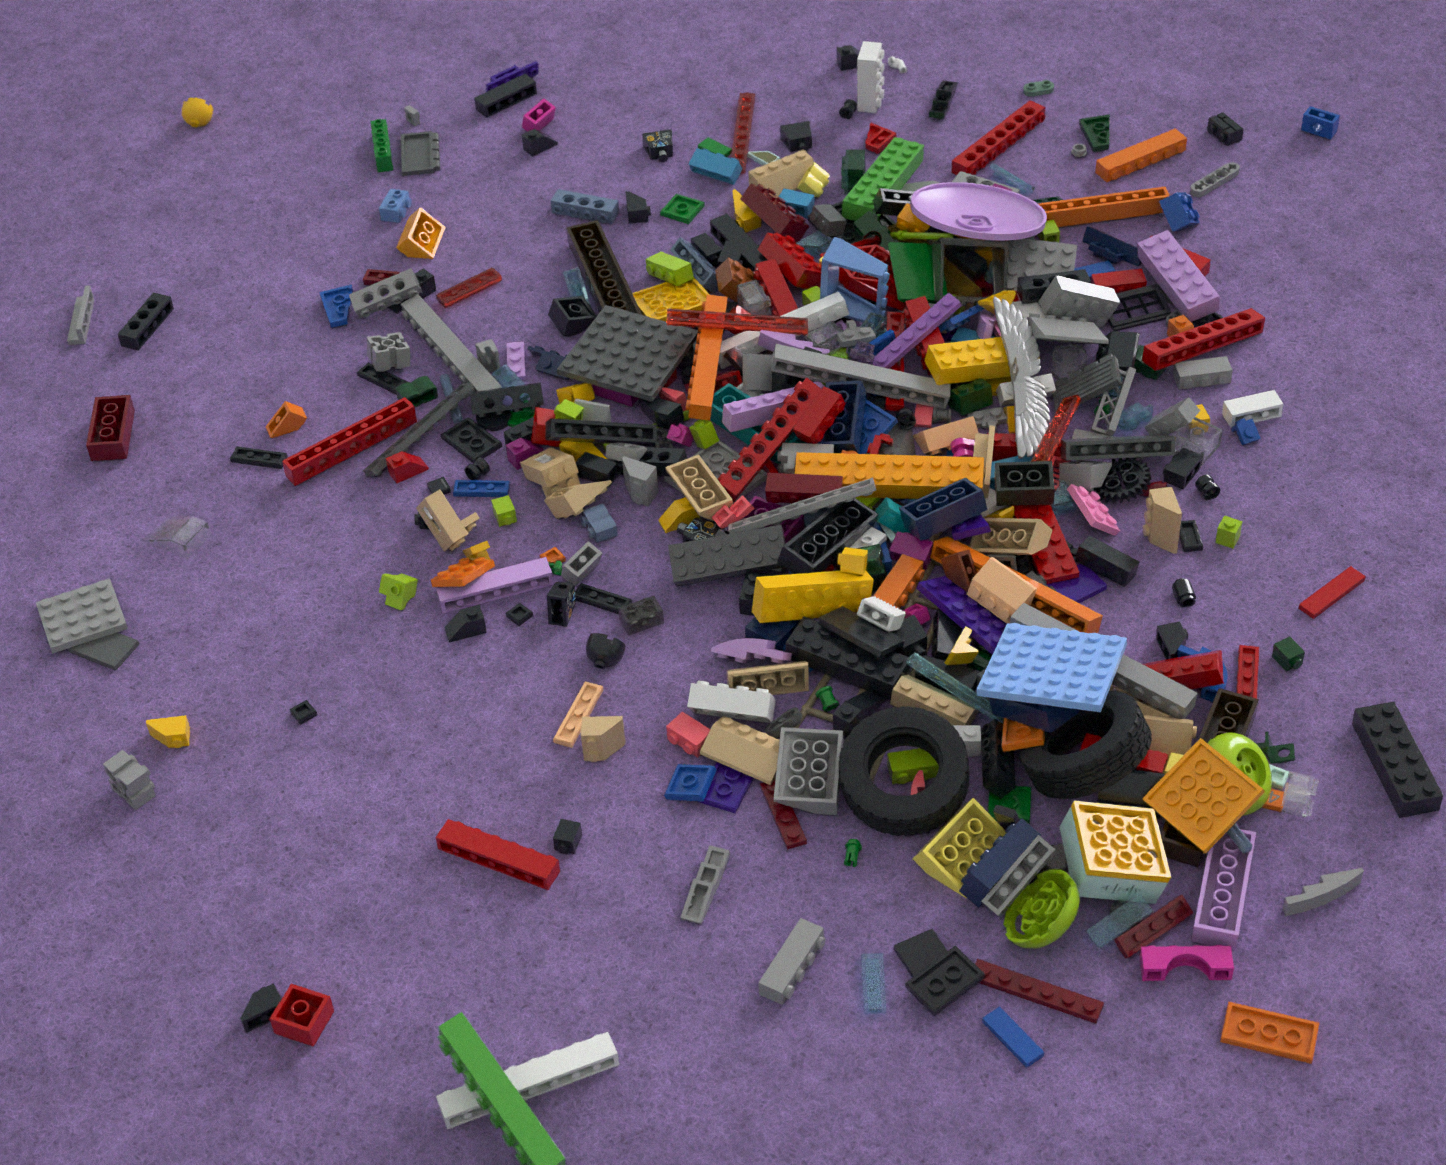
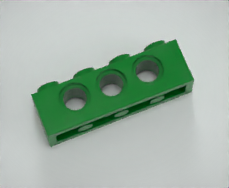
[370,119,393,173]

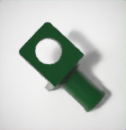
[1256,731,1295,764]

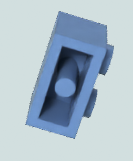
[379,189,412,223]

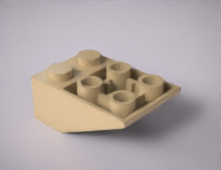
[544,480,612,519]

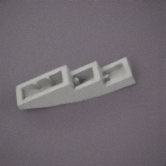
[681,845,730,924]
[1282,868,1364,916]

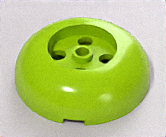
[1208,733,1272,816]
[1003,869,1080,949]

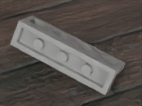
[67,285,94,345]
[1090,367,1136,436]

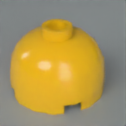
[181,98,213,128]

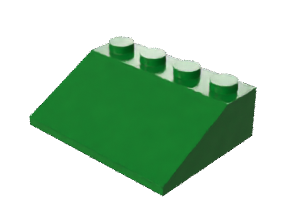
[888,242,948,304]

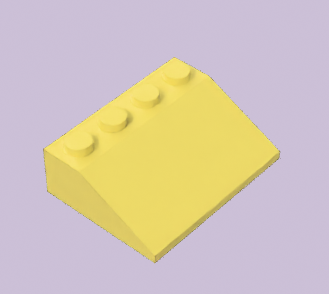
[912,798,1006,899]

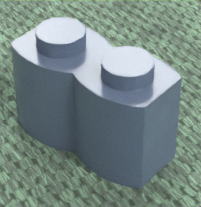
[580,503,618,543]

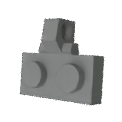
[837,320,876,348]
[967,407,1007,433]

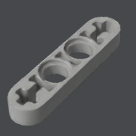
[1190,162,1240,197]

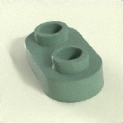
[1023,80,1054,97]

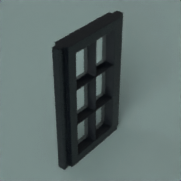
[1108,284,1171,331]

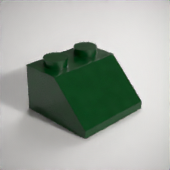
[947,379,993,416]

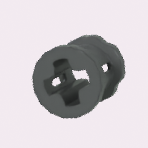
[933,407,952,423]

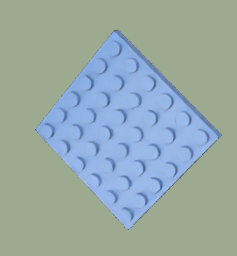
[977,623,1127,712]

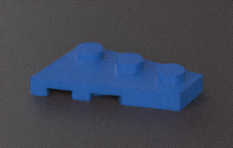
[319,284,353,328]
[938,305,984,333]

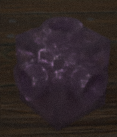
[848,340,875,365]

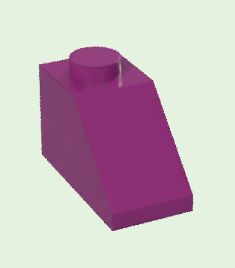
[506,438,544,470]

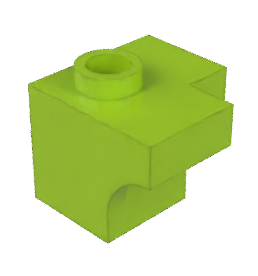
[379,573,418,610]

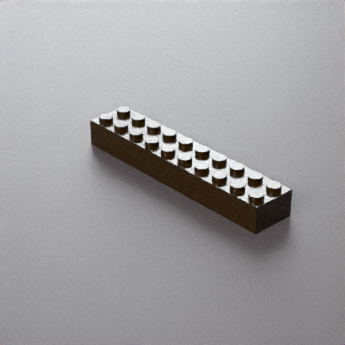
[566,220,642,315]
[1160,688,1259,867]

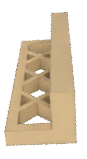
[973,425,995,498]

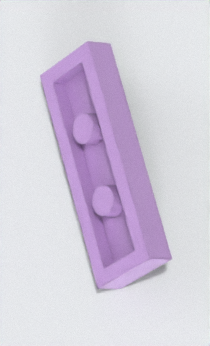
[507,342,526,382]

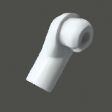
[888,56,907,73]

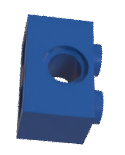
[1301,106,1340,140]

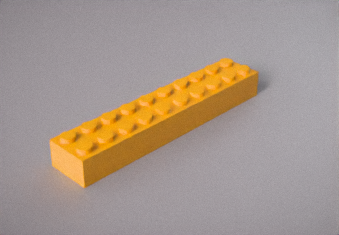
[795,452,984,499]

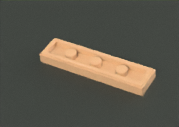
[553,681,604,748]

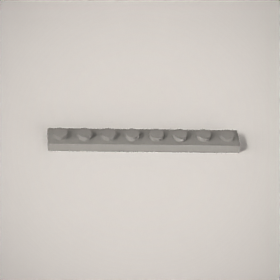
[728,478,876,534]

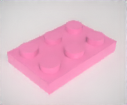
[1067,484,1120,536]

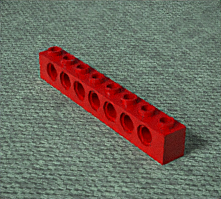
[951,100,1046,175]
[1142,308,1265,371]
[717,377,821,502]
[282,397,417,486]

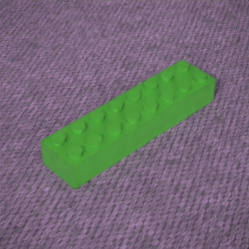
[842,137,924,221]
[437,1012,566,1165]

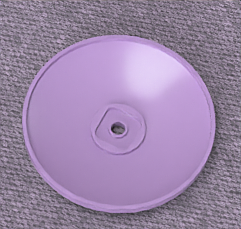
[910,182,1047,241]

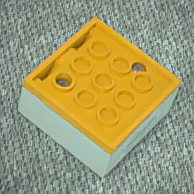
[1059,801,1171,904]

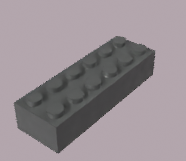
[668,525,786,586]

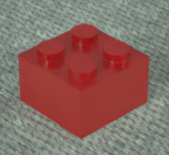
[270,984,334,1047]

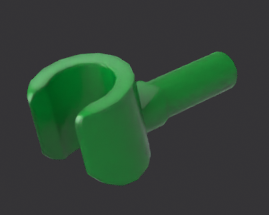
[548,561,563,576]

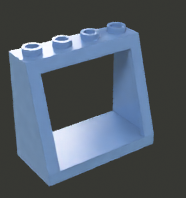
[820,237,890,327]

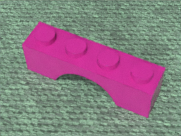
[1140,945,1234,981]

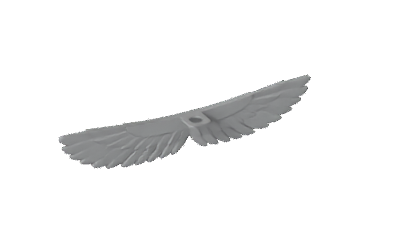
[993,297,1050,459]

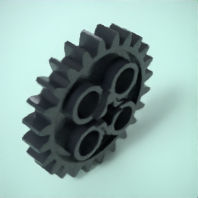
[1094,457,1152,504]

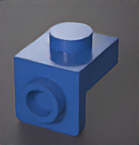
[1231,418,1261,445]

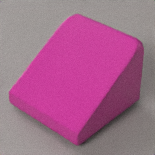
[902,603,930,624]

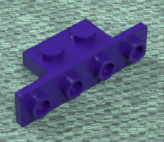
[486,61,539,92]

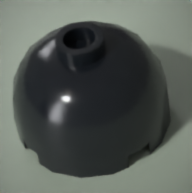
[586,633,626,669]

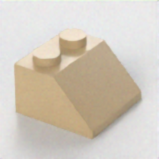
[581,716,626,762]

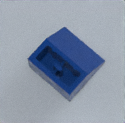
[1159,192,1200,232]

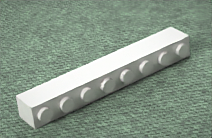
[718,292,849,369]
[436,1032,619,1129]

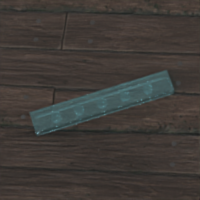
[906,653,1004,723]

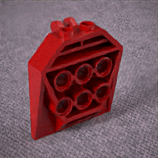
[839,245,905,311]

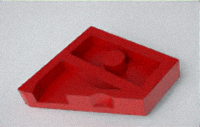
[865,123,897,154]

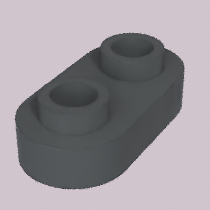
[765,707,803,739]

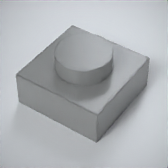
[404,105,420,126]

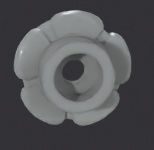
[1071,144,1087,157]

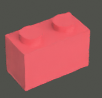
[666,712,710,758]

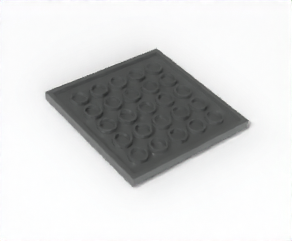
[557,305,699,402]

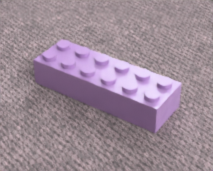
[1137,230,1220,322]
[1191,829,1256,951]

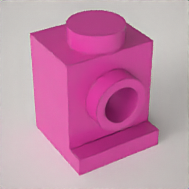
[666,423,694,447]

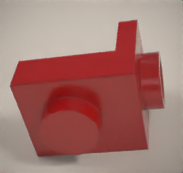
[867,433,894,454]

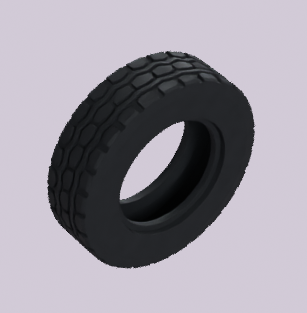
[1019,691,1152,799]
[839,706,970,836]

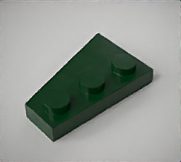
[1079,114,1110,152]

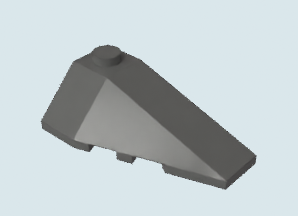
[879,423,916,455]

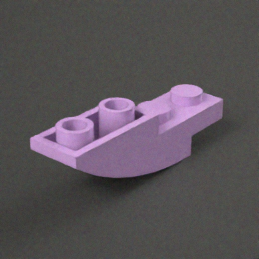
[711,638,792,664]

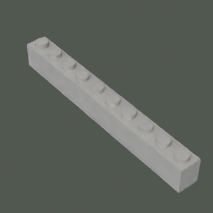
[401,294,505,405]
[770,344,950,410]
[1010,603,1197,719]

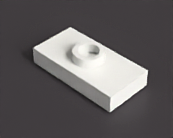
[850,527,887,558]

